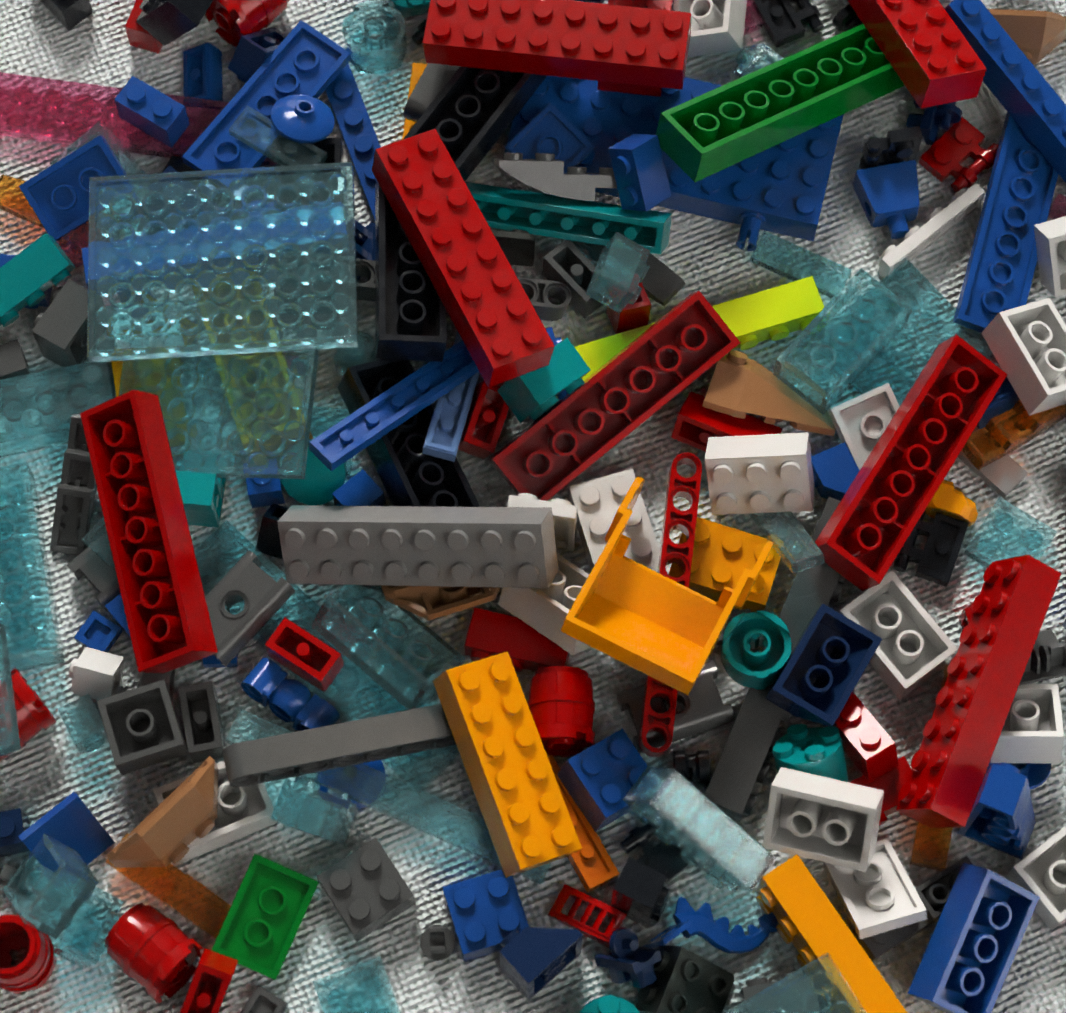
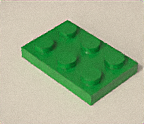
[211,854,319,980]

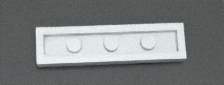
[878,183,985,281]

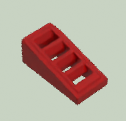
[548,884,627,949]

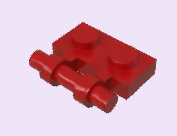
[918,117,998,193]

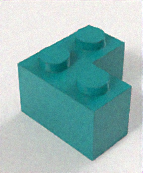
[497,338,590,423]
[176,451,228,528]

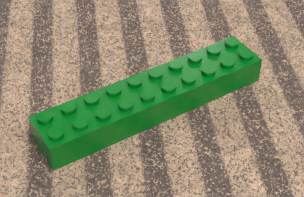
[656,24,905,182]

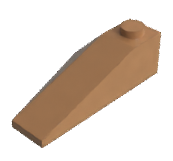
[702,350,836,436]

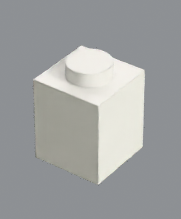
[68,647,125,700]

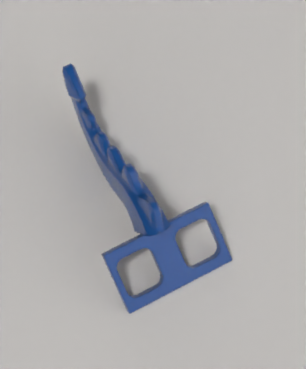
[642,897,778,954]

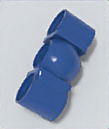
[241,658,340,731]

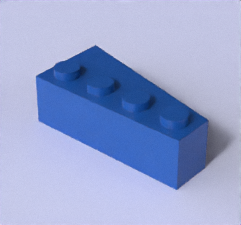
[957,763,1036,860]

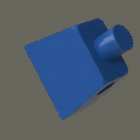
[853,160,920,239]

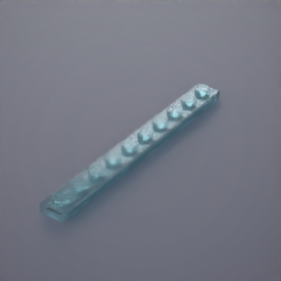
[226,709,552,885]

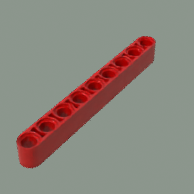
[639,452,702,757]

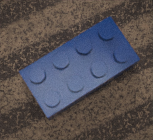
[908,862,1040,1013]

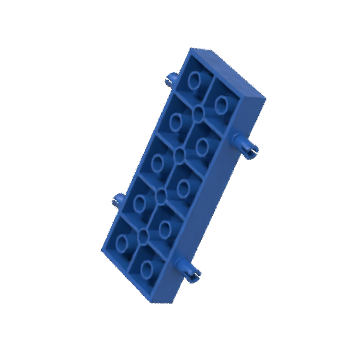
[504,76,844,251]

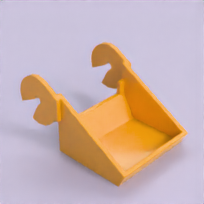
[561,476,774,695]

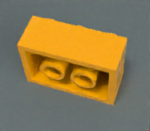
[668,517,785,612]

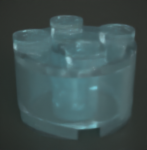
[342,0,407,74]

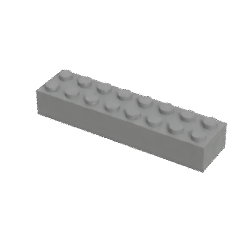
[277,505,558,588]

